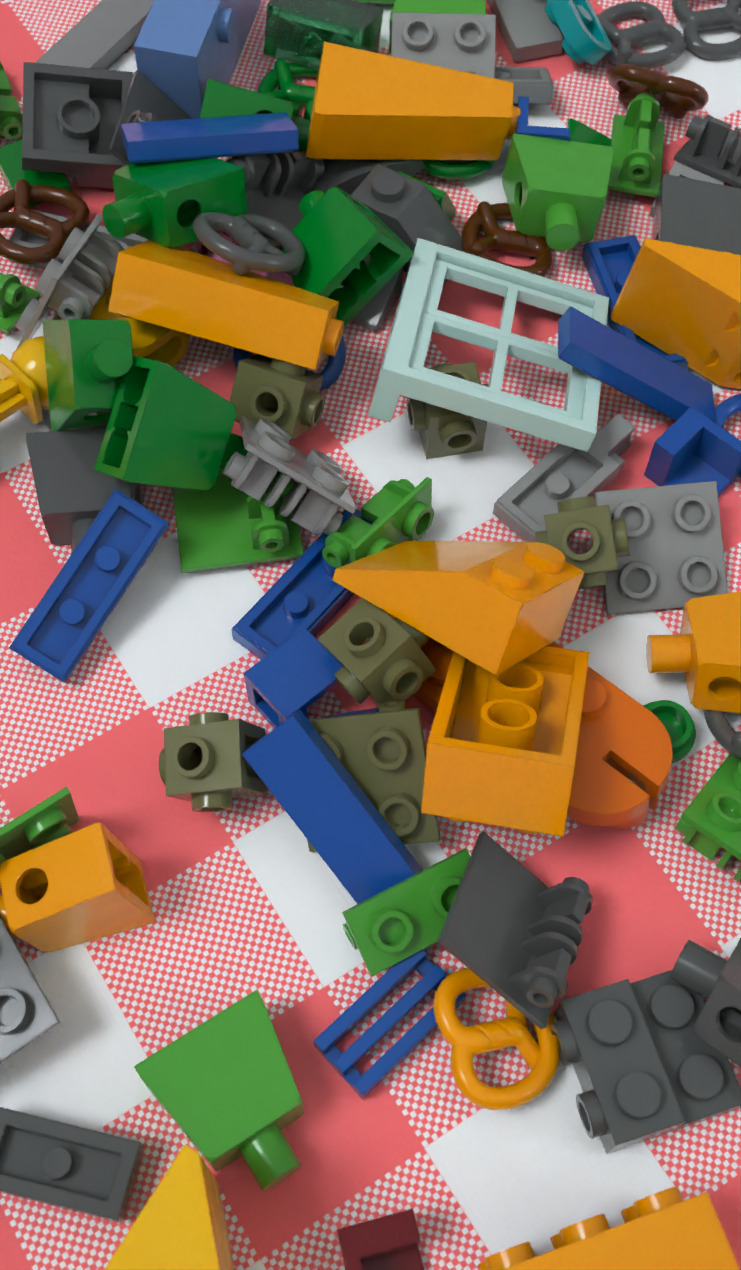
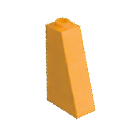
[305,42,521,160]
[108,240,344,370]

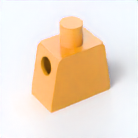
[646,591,741,713]
[0,822,155,952]

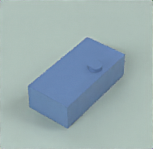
[134,0,261,119]

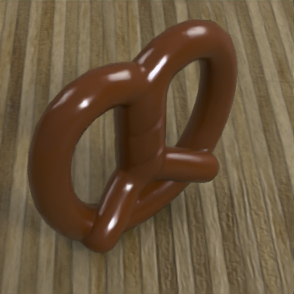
[607,64,709,119]
[0,179,90,265]
[461,201,553,277]

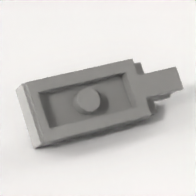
[493,413,636,542]

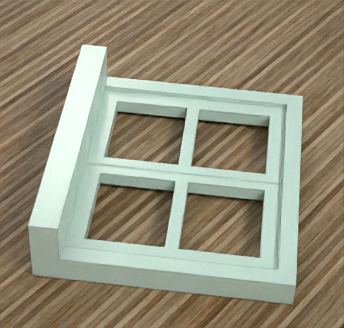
[367,238,609,452]

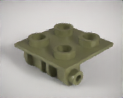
[307,700,441,852]

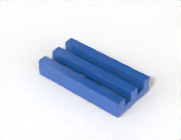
[313,950,467,1100]

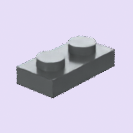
[0,1107,144,1224]

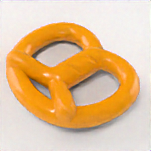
[433,967,560,1111]

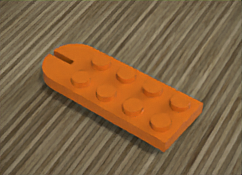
[362,611,673,828]

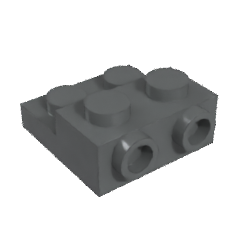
[22,62,133,189]
[549,970,741,1154]

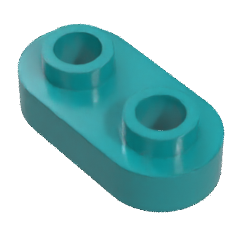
[544,0,612,65]

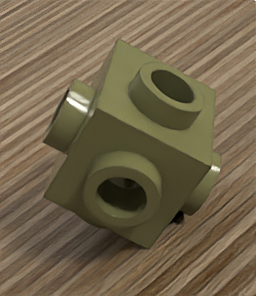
[229,354,325,440]
[407,361,488,460]
[535,496,630,590]
[318,598,437,705]
[159,712,268,812]

